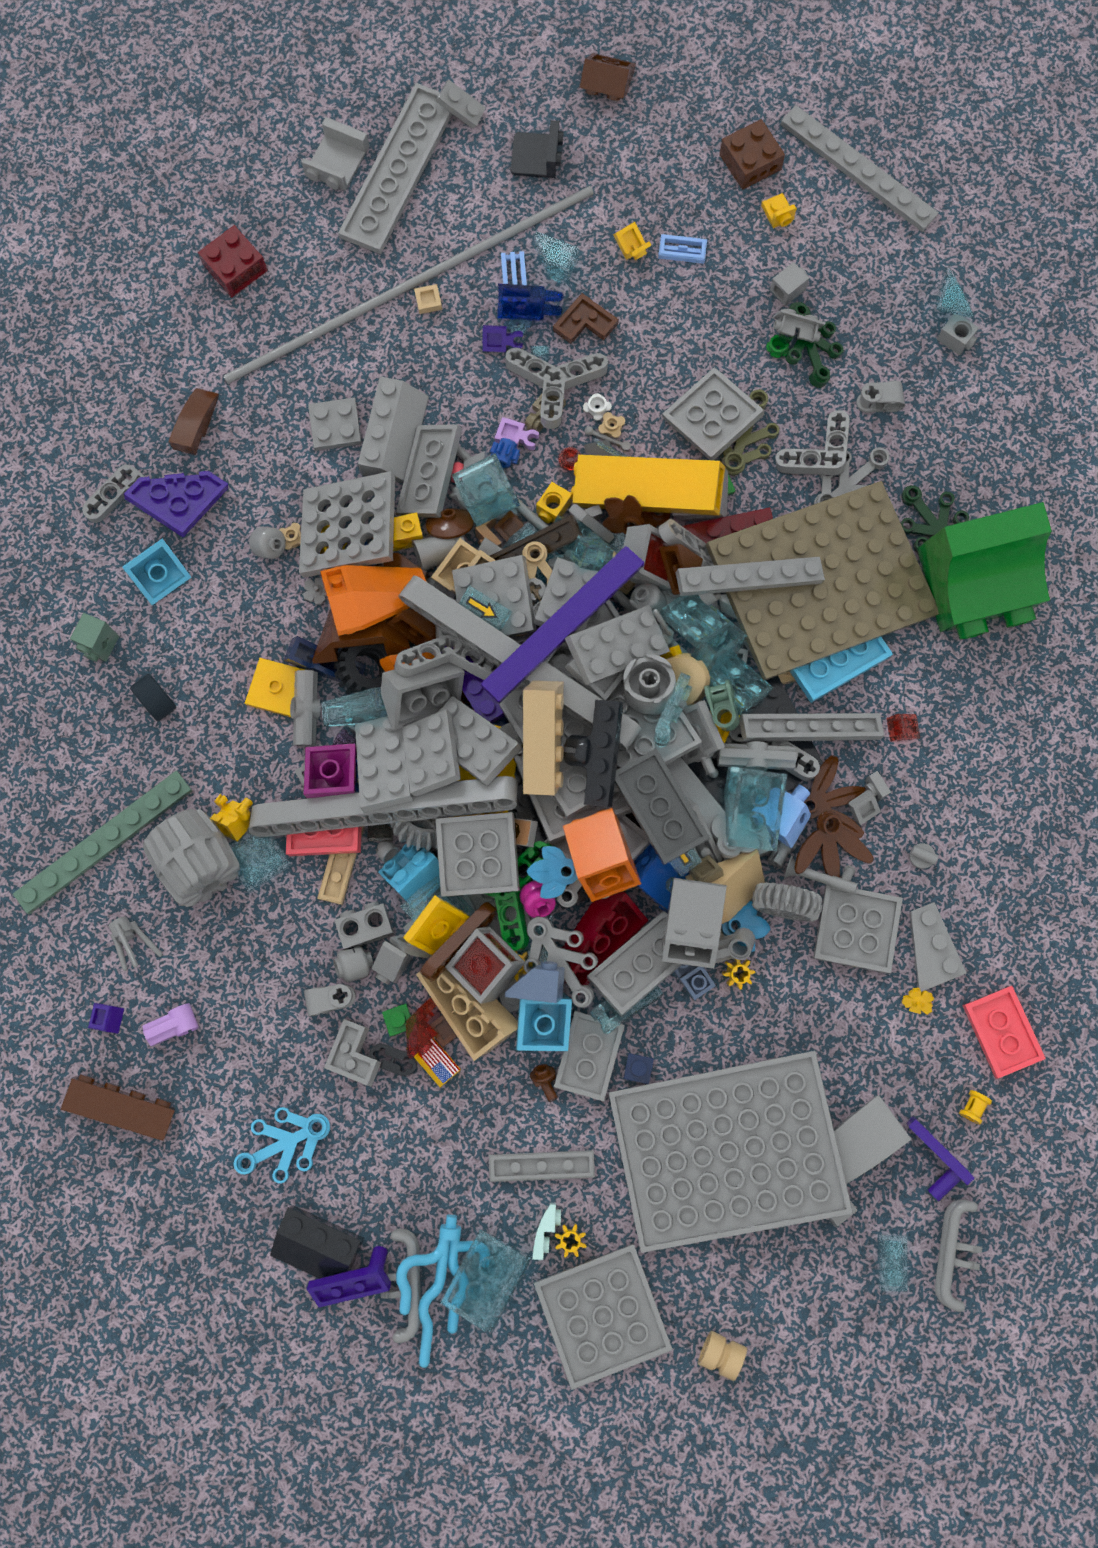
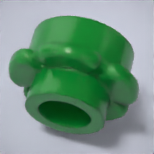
[766,335,789,358]

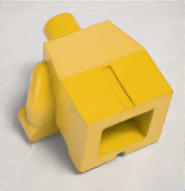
[210,794,253,842]

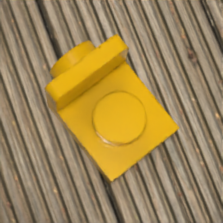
[761,193,797,228]

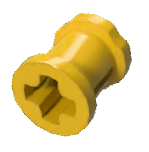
[959,1090,992,1125]

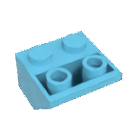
[378,844,440,911]

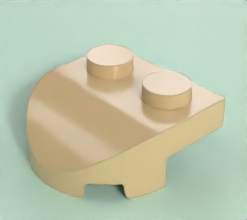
[666,653,710,705]

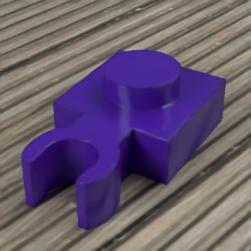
[483,325,523,352]

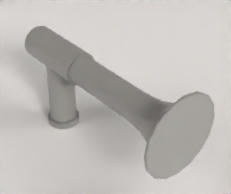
[784,855,858,894]

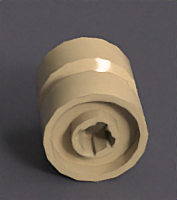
[698,1330,747,1381]

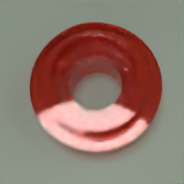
[558,447,581,471]

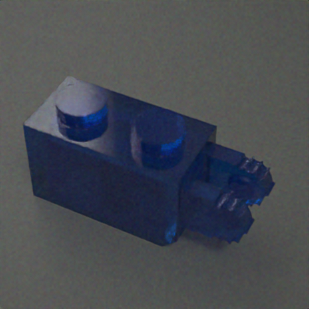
[497,283,564,321]

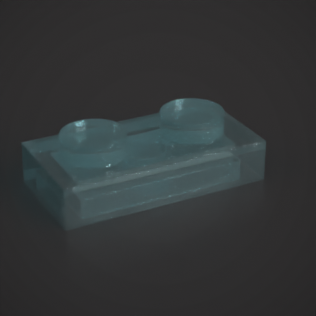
[879,1234,908,1292]

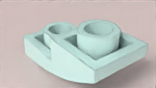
[533,1203,561,1260]

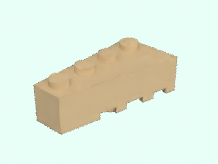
[523,681,564,795]
[416,969,518,1061]

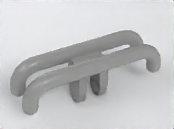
[935,1199,982,1312]
[381,1229,421,1343]

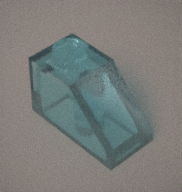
[534,231,579,283]

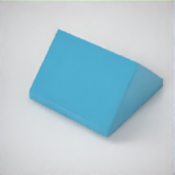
[122,539,191,605]

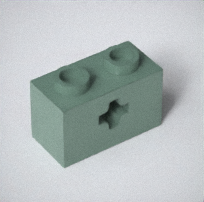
[70,612,119,662]

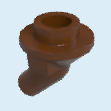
[530,1064,558,1102]

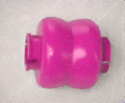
[520,881,556,918]

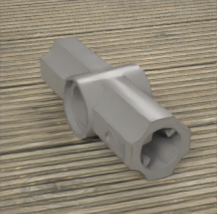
[290,670,321,747]
[717,741,797,772]

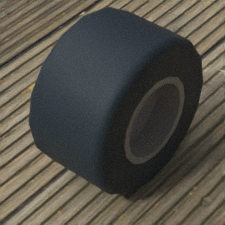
[130,673,176,722]

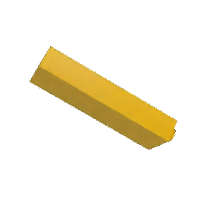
[571,455,725,516]

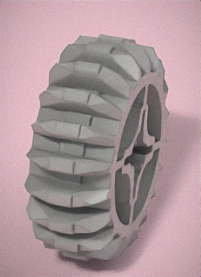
[390,817,448,852]
[752,882,822,922]

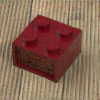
[197,225,268,298]

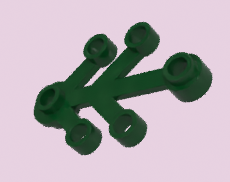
[778,302,844,388]
[901,485,969,552]

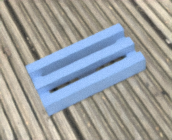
[658,234,707,264]
[501,251,528,299]

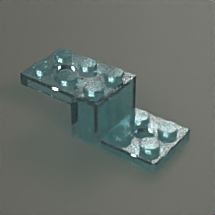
[660,595,773,716]

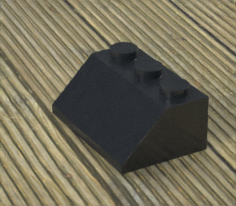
[270,1205,364,1278]

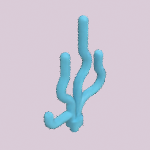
[396,1215,489,1368]

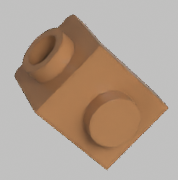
[475,513,502,548]

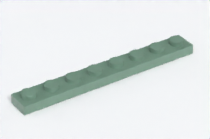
[13,770,193,914]

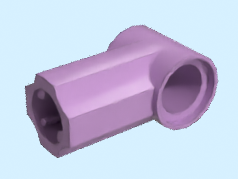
[143,1003,199,1046]

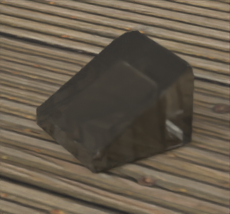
[367,824,394,841]

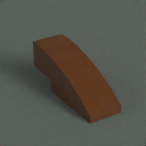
[168,388,219,455]

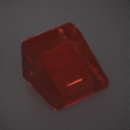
[887,714,920,742]

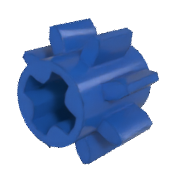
[490,438,520,468]

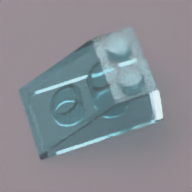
[725,766,788,851]

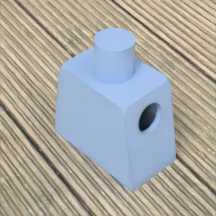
[749,784,811,848]

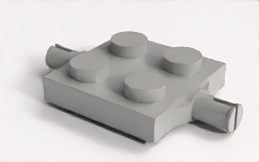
[674,692,725,775]

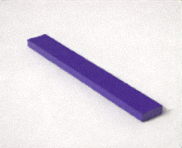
[481,546,644,704]

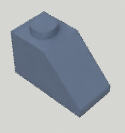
[505,961,565,1003]

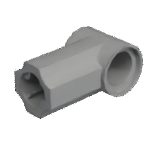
[715,928,755,963]

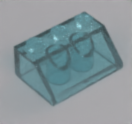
[440,1229,532,1332]

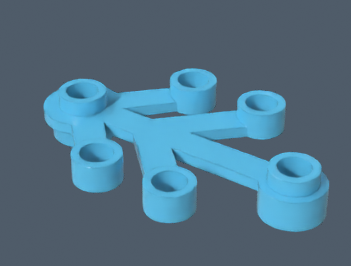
[234,1107,330,1184]

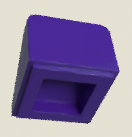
[88,1003,124,1034]

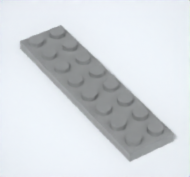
[338,83,452,254]

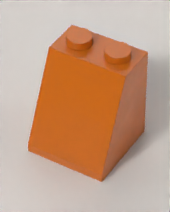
[563,808,641,902]

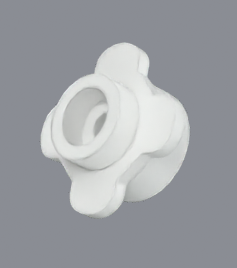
[583,393,611,421]

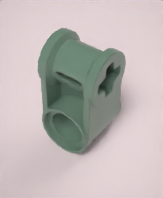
[704,679,739,731]

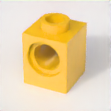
[536,482,572,524]

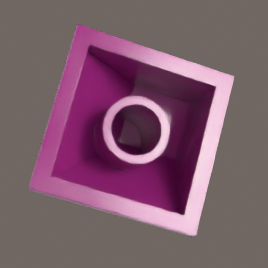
[303,744,356,798]

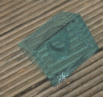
[935,266,974,318]

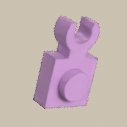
[495,417,539,450]

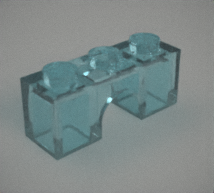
[554,515,614,571]

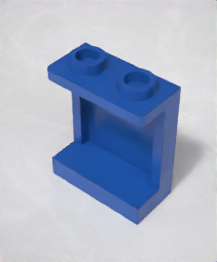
[634,844,691,913]

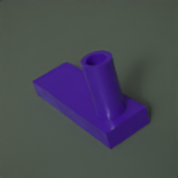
[906,1116,975,1201]
[306,1246,391,1307]

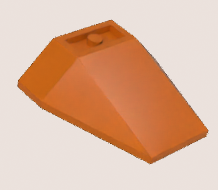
[320,565,426,636]

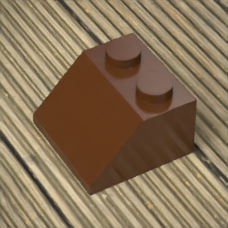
[579,53,636,101]

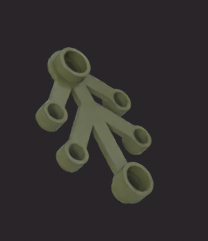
[722,389,780,475]

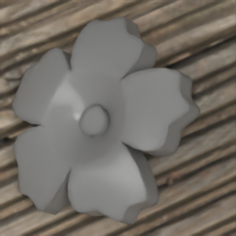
[302,577,327,605]

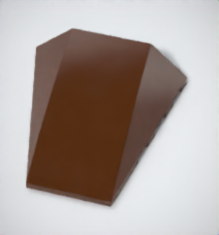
[312,608,410,664]

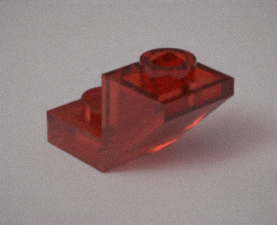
[406,997,437,1059]

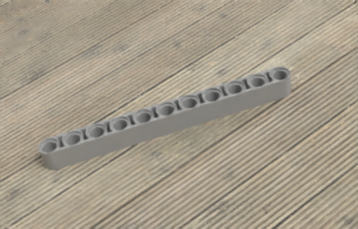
[398,575,642,751]
[248,776,518,837]

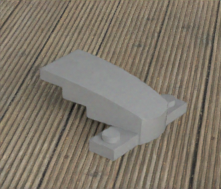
[829,1095,912,1227]

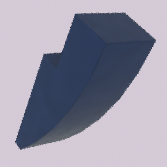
[283,636,366,682]

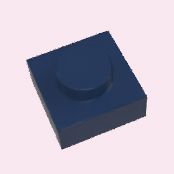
[623,1053,654,1084]

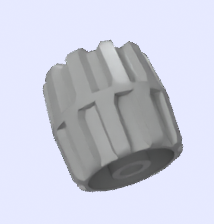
[143,809,240,907]

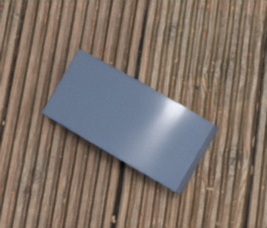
[674,964,716,1000]

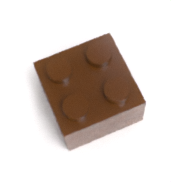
[719,119,785,190]

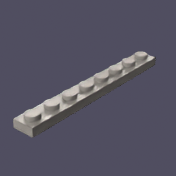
[780,105,939,233]

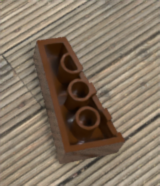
[60,1074,175,1141]

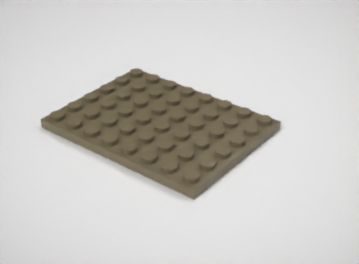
[706,481,939,681]

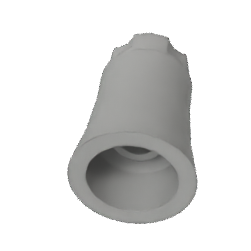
[412,536,465,571]

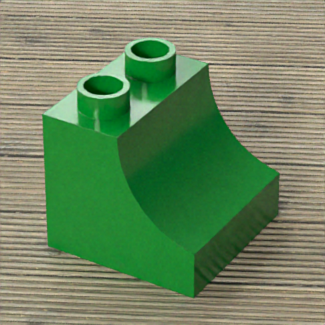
[917,502,1052,640]

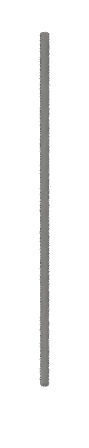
[224,186,594,384]

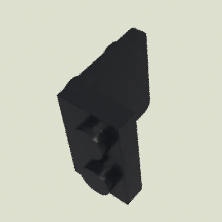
[510,120,564,178]

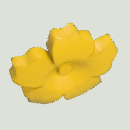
[902,988,934,1015]

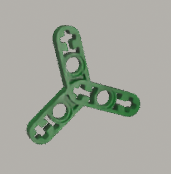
[484,841,552,951]

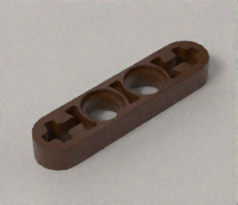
[420,902,497,982]

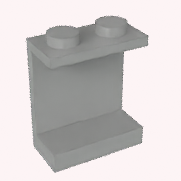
[301,117,369,191]

